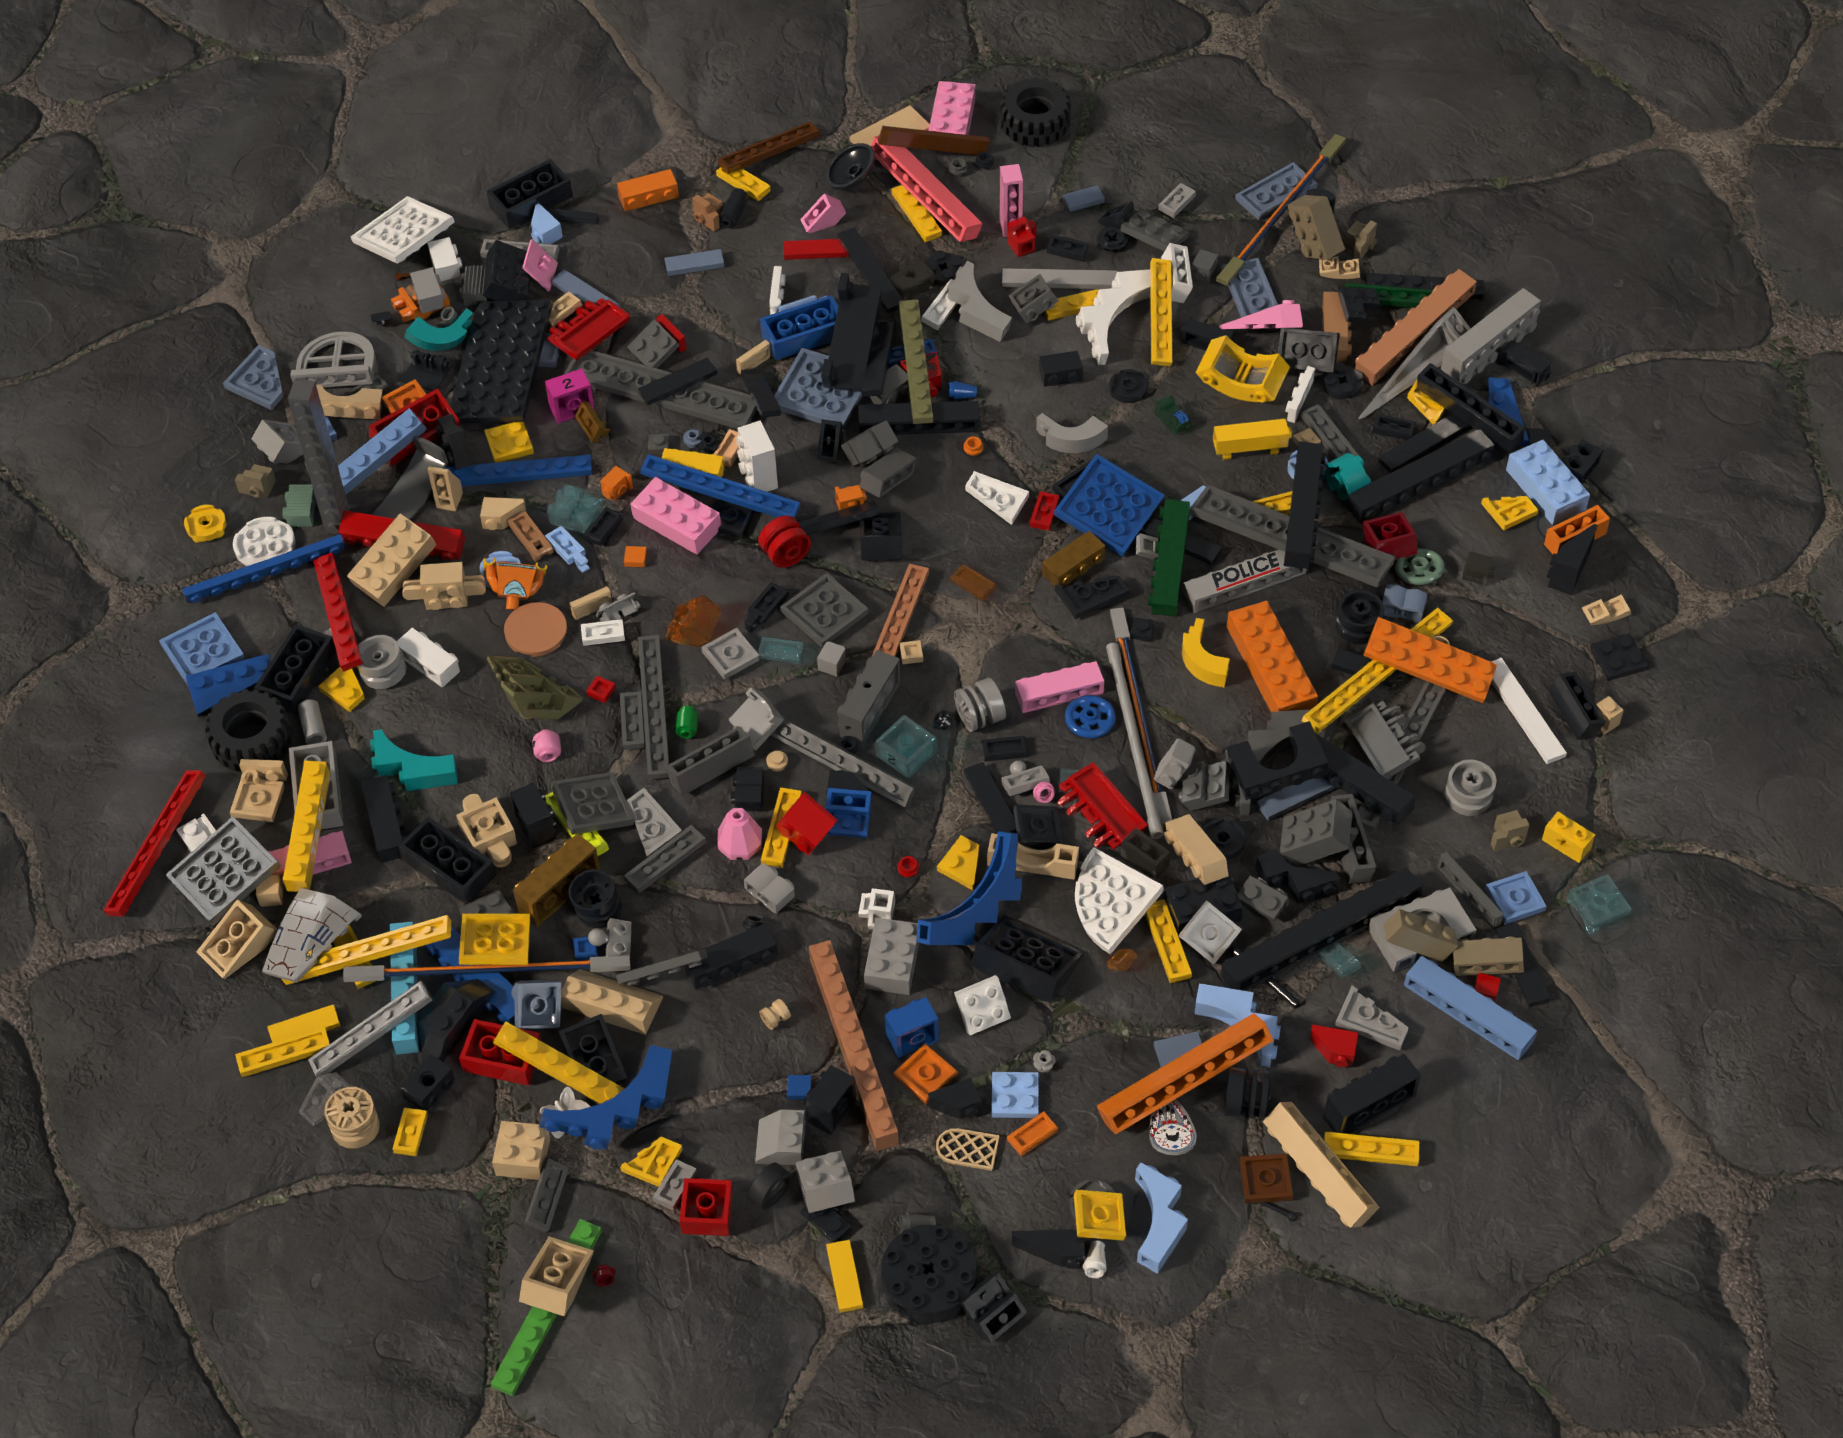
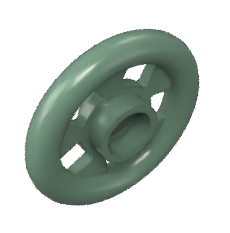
[1395,548,1445,585]

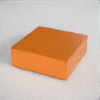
[624,546,647,567]

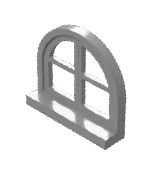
[290,332,376,387]

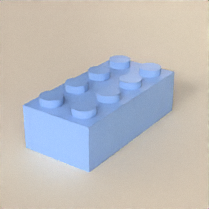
[1506,440,1590,525]

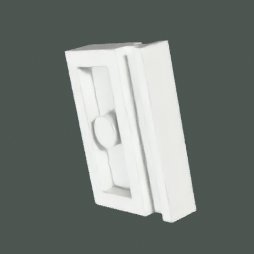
[176,814,216,852]

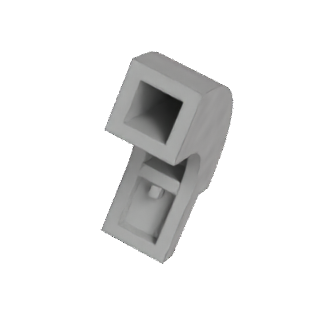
[1036,413,1108,453]

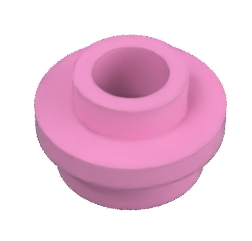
[1033,782,1055,803]

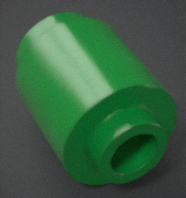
[676,706,698,739]

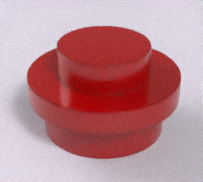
[897,856,919,877]

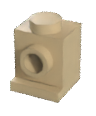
[1596,696,1624,735]

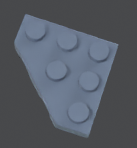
[223,345,283,410]

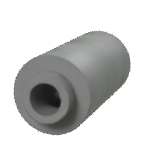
[297,699,327,745]

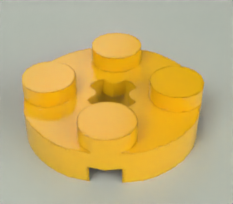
[184,505,226,543]

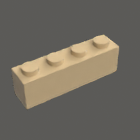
[1164,814,1229,885]

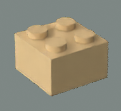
[492,1121,550,1180]

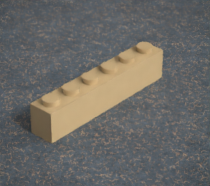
[1263,1102,1380,1228]

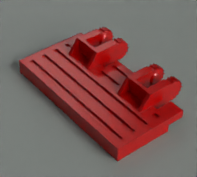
[548,298,630,361]
[1058,762,1148,850]

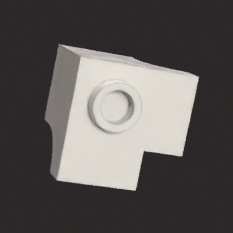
[859,888,895,929]

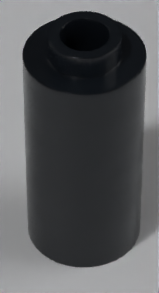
[719,188,749,228]

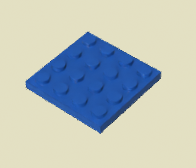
[1053,454,1165,557]

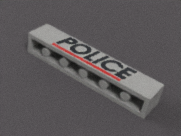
[1183,550,1306,613]

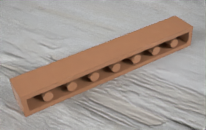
[1355,269,1477,386]

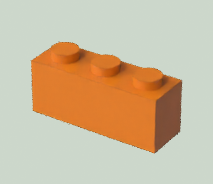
[617,169,679,211]
[1544,505,1610,554]

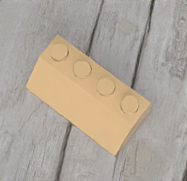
[561,969,663,1035]

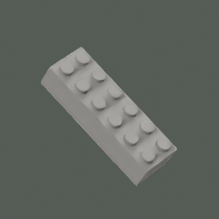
[1441,288,1541,384]

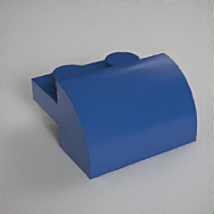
[825,788,872,838]

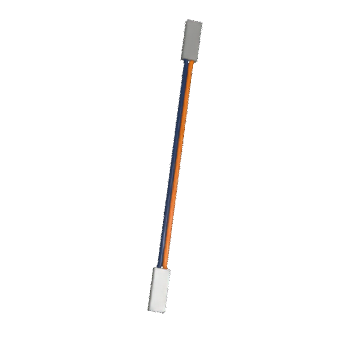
[1110,608,1172,828]
[343,956,630,982]

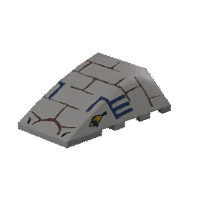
[262,888,362,983]

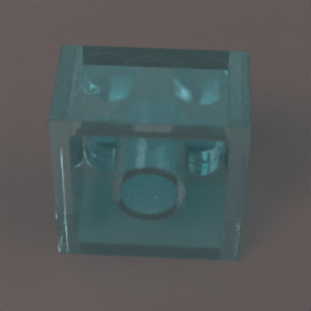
[875,715,937,779]

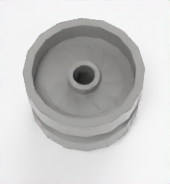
[357,635,407,689]
[1444,759,1497,816]

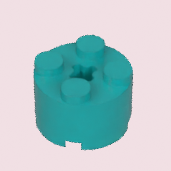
[1324,453,1371,500]

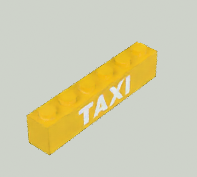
[283,761,331,892]

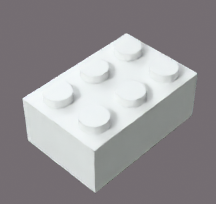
[736,421,778,492]

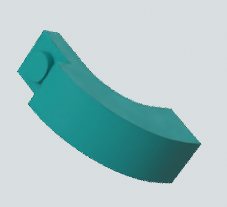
[404,308,473,351]

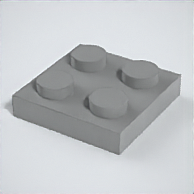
[701,628,760,680]
[1178,901,1242,964]

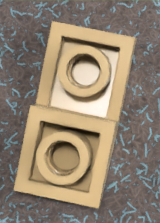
[1319,256,1360,279]

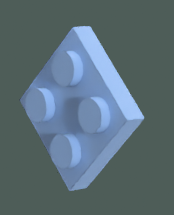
[992,1072,1038,1118]

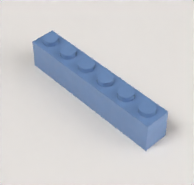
[338,408,427,494]
[1404,956,1537,1061]

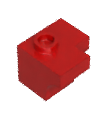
[1007,216,1036,257]

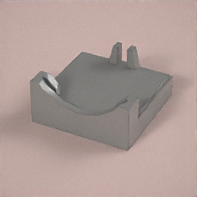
[729,687,784,750]

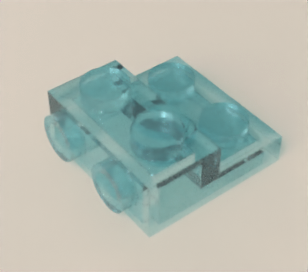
[547,484,604,533]

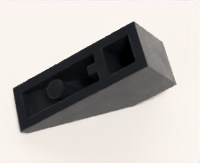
[1012,1230,1085,1269]

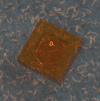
[1106,949,1138,971]

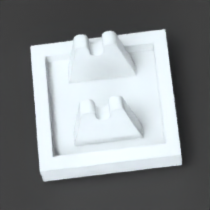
[954,975,1011,1035]

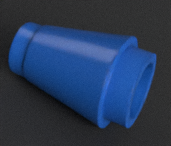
[947,380,977,400]

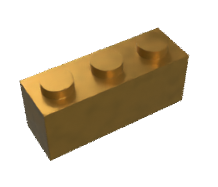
[1042,531,1105,586]

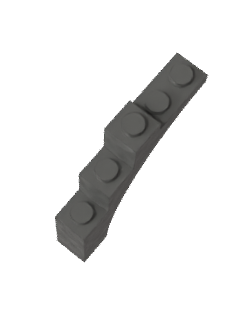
[1221,709,1325,816]

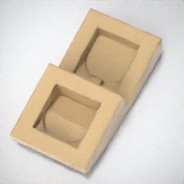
[1582,595,1631,626]

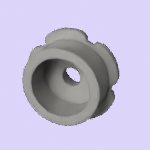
[1033,1050,1056,1072]

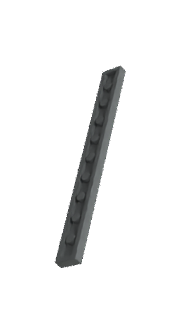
[1358,681,1447,832]

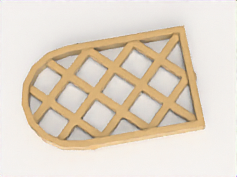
[936,1128,1000,1171]

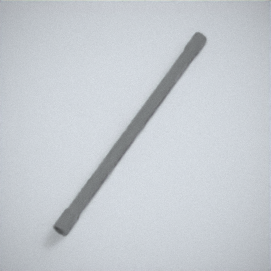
[1106,643,1164,839]

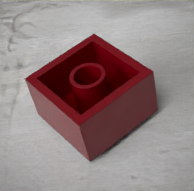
[1363,512,1417,560]

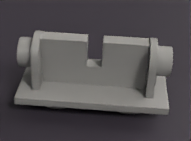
[596,592,640,622]

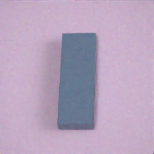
[665,249,724,276]

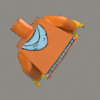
[483,558,548,611]

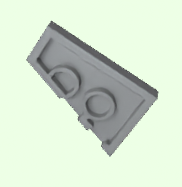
[627,788,682,858]
[1335,985,1409,1050]

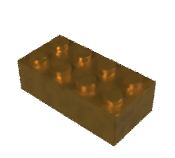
[513,833,600,928]

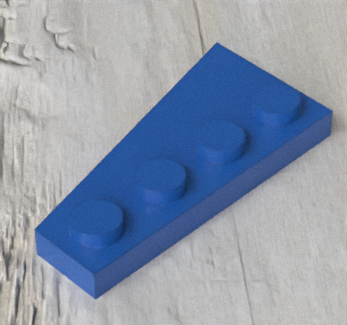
[1488,377,1529,446]
[186,654,271,717]

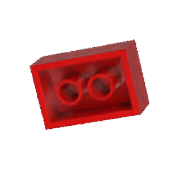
[459,1019,542,1086]

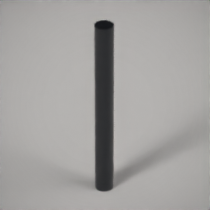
[1229,944,1301,1009]

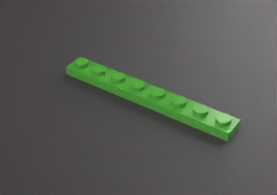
[490,1219,602,1396]

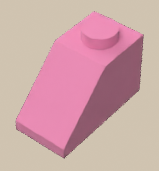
[800,193,846,233]

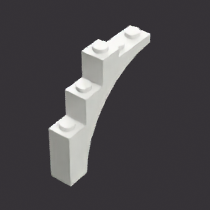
[1076,269,1151,365]

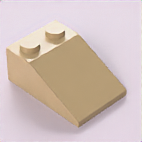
[197,899,278,979]
[519,1237,593,1316]

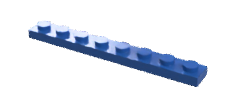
[641,454,800,518]
[445,455,592,486]
[182,534,345,603]

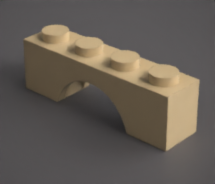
[316,385,382,420]
[987,833,1079,879]

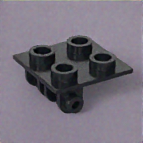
[400,350,453,391]

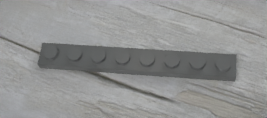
[638,635,669,780]
[770,716,917,807]

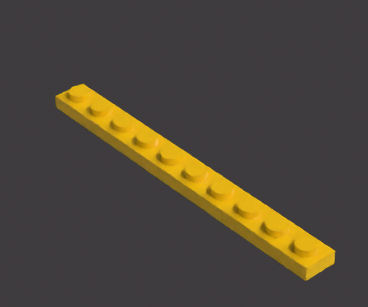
[1301,608,1453,734]

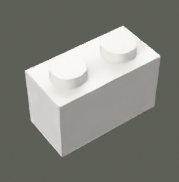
[427,237,462,281]

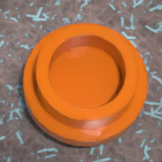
[964,437,984,456]

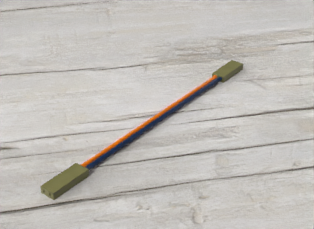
[1216,134,1346,286]

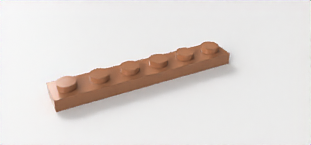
[872,563,929,657]

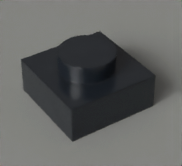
[370,311,391,325]
[1130,617,1155,642]

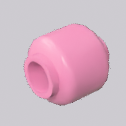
[532,729,561,762]

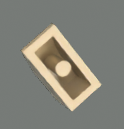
[480,497,526,530]

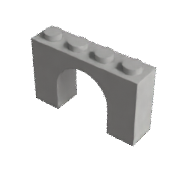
[1368,888,1476,973]

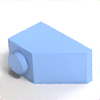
[531,203,563,244]

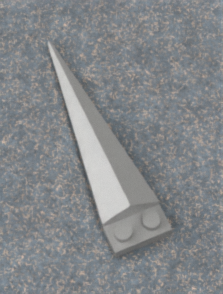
[1359,307,1471,419]

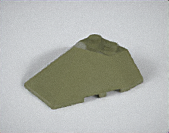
[487,655,583,721]

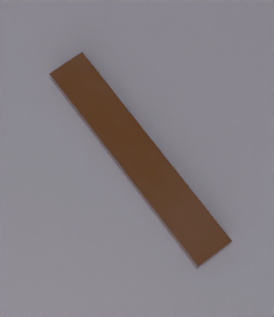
[718,121,821,174]
[878,126,990,155]

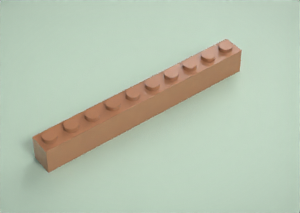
[809,940,899,1152]

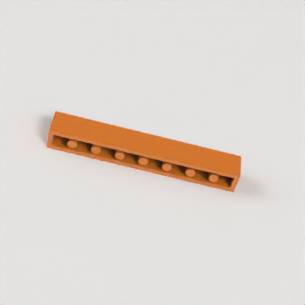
[1097,1013,1273,1135]

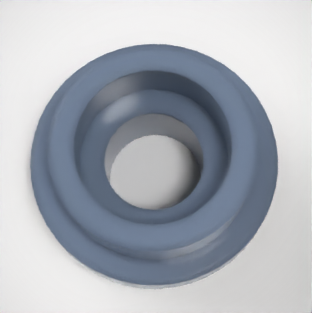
[683,430,702,448]

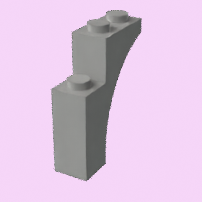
[947,261,1012,342]

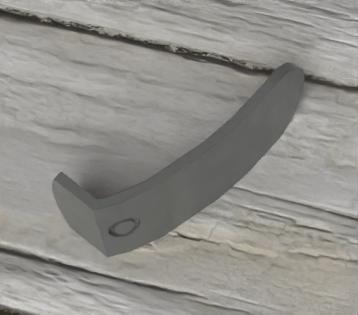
[372,436,448,521]

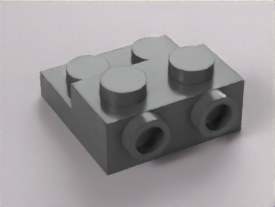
[1009,274,1058,324]
[1179,760,1230,811]

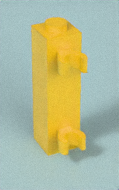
[1213,419,1292,460]

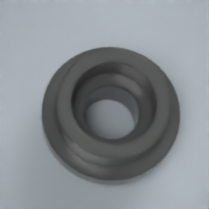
[949,158,968,175]

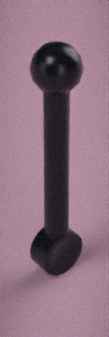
[1254,1202,1297,1221]

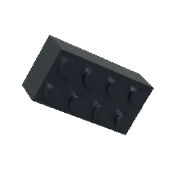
[487,159,573,229]
[254,624,336,715]
[398,816,496,905]
[1323,1053,1421,1134]

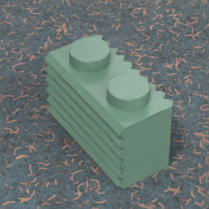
[282,484,316,527]

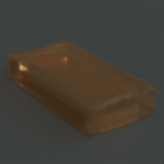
[950,564,996,601]

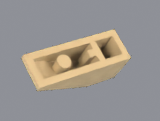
[428,466,463,511]

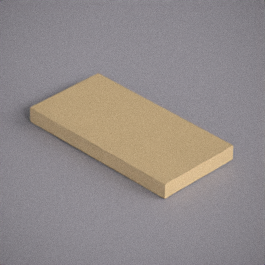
[850,105,930,160]

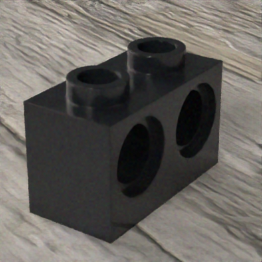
[1561,439,1603,485]

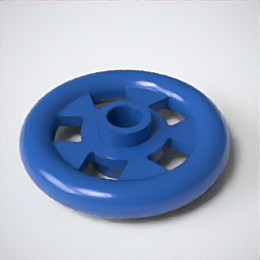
[1065,695,1116,738]

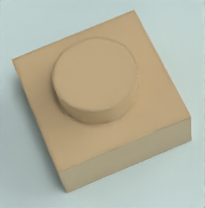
[1293,428,1321,446]
[900,640,923,664]

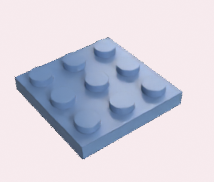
[159,612,245,686]

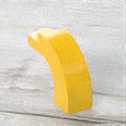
[1182,618,1230,688]

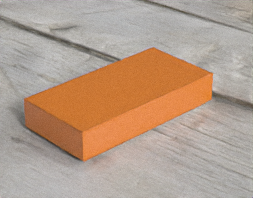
[1007,1111,1058,1157]

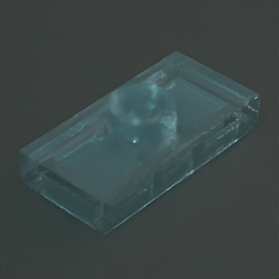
[1316,942,1361,979]

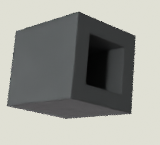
[1191,249,1218,283]

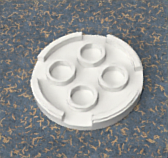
[233,517,296,566]

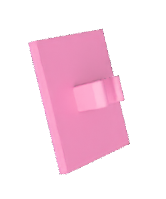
[522,239,558,291]

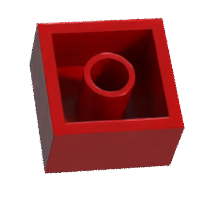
[679,1178,733,1236]

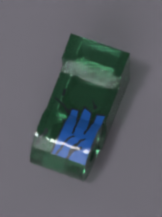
[1155,394,1190,434]

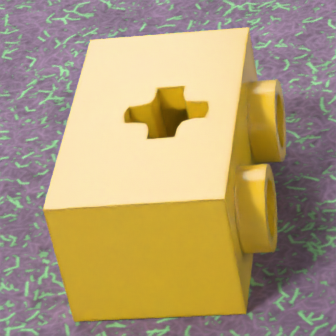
[1542,812,1595,863]

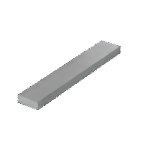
[1002,268,1118,289]
[308,981,432,1079]

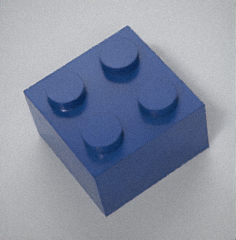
[885,997,939,1059]

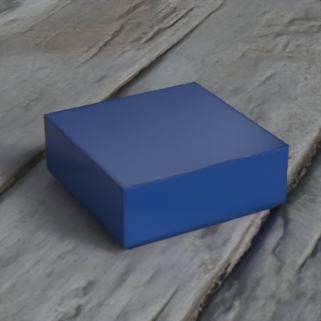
[573,937,598,961]
[787,1075,811,1100]

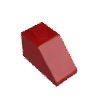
[1310,1024,1358,1067]

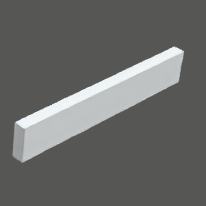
[1491,658,1567,764]

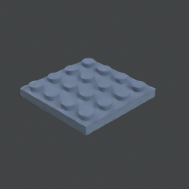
[774,348,863,430]

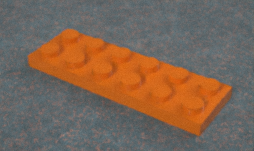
[1363,617,1498,703]

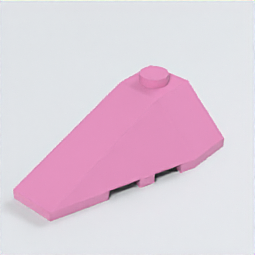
[1219,300,1303,329]

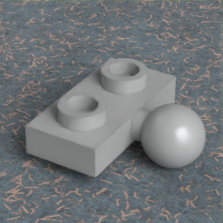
[1001,760,1050,796]
[588,918,632,956]

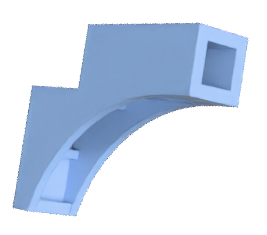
[1195,983,1281,1068]
[1135,1163,1188,1274]

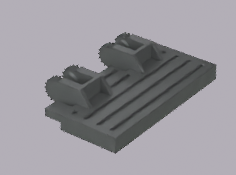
[1345,701,1426,778]

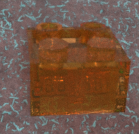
[665,595,722,647]

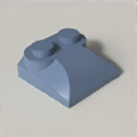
[512,980,561,1029]

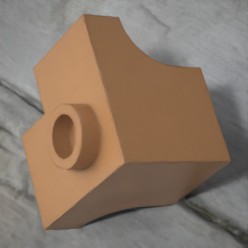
[692,193,723,232]

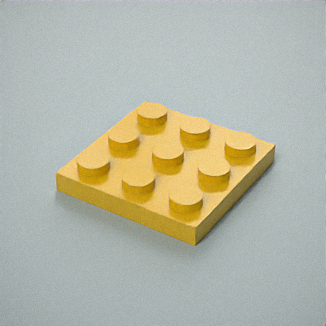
[459,914,530,965]

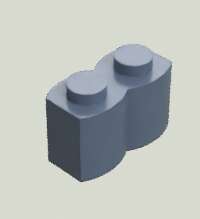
[1382,584,1428,623]

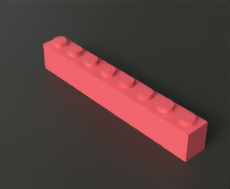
[871,136,983,242]

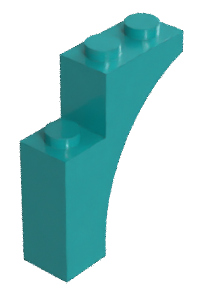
[370,729,458,791]

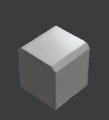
[817,641,846,677]

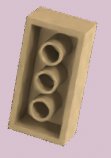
[347,514,437,607]

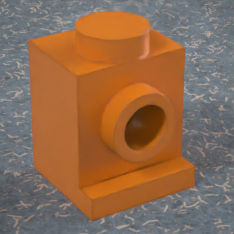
[600,466,633,501]
[835,485,867,510]

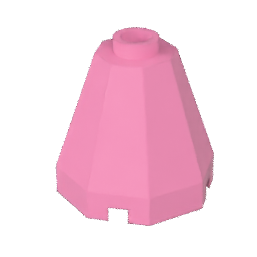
[718,808,762,860]

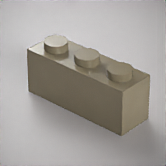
[1384,909,1458,962]
[1453,936,1524,976]

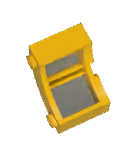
[1195,335,1290,403]

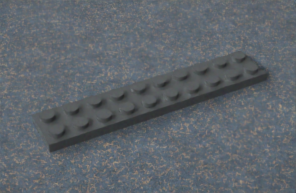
[563,350,757,429]
[1189,485,1395,587]

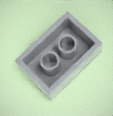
[864,918,919,995]

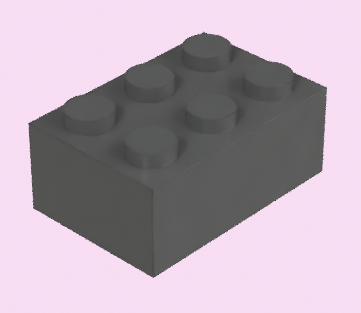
[1280,799,1352,867]

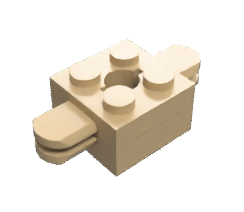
[403,562,486,610]
[456,794,517,867]

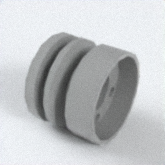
[954,677,1006,732]

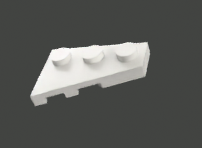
[965,471,1029,525]

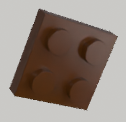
[1239,1154,1293,1204]

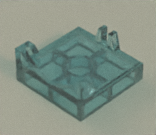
[1566,874,1632,935]

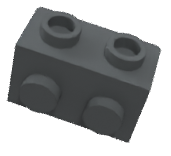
[1238,876,1289,922]

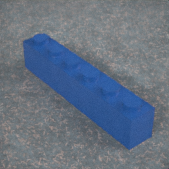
[424,926,515,1026]

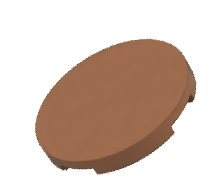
[504,602,567,657]

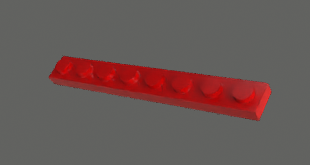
[313,553,363,672]
[103,770,206,917]

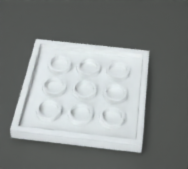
[351,196,454,264]

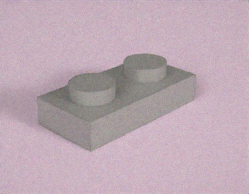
[1158,183,1196,218]
[653,1159,697,1211]

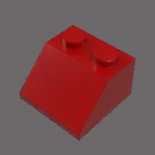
[775,791,838,856]

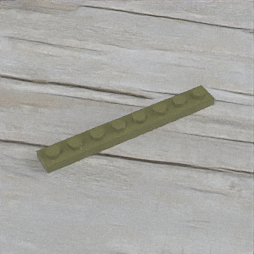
[899,300,933,424]

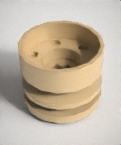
[324,1087,380,1148]

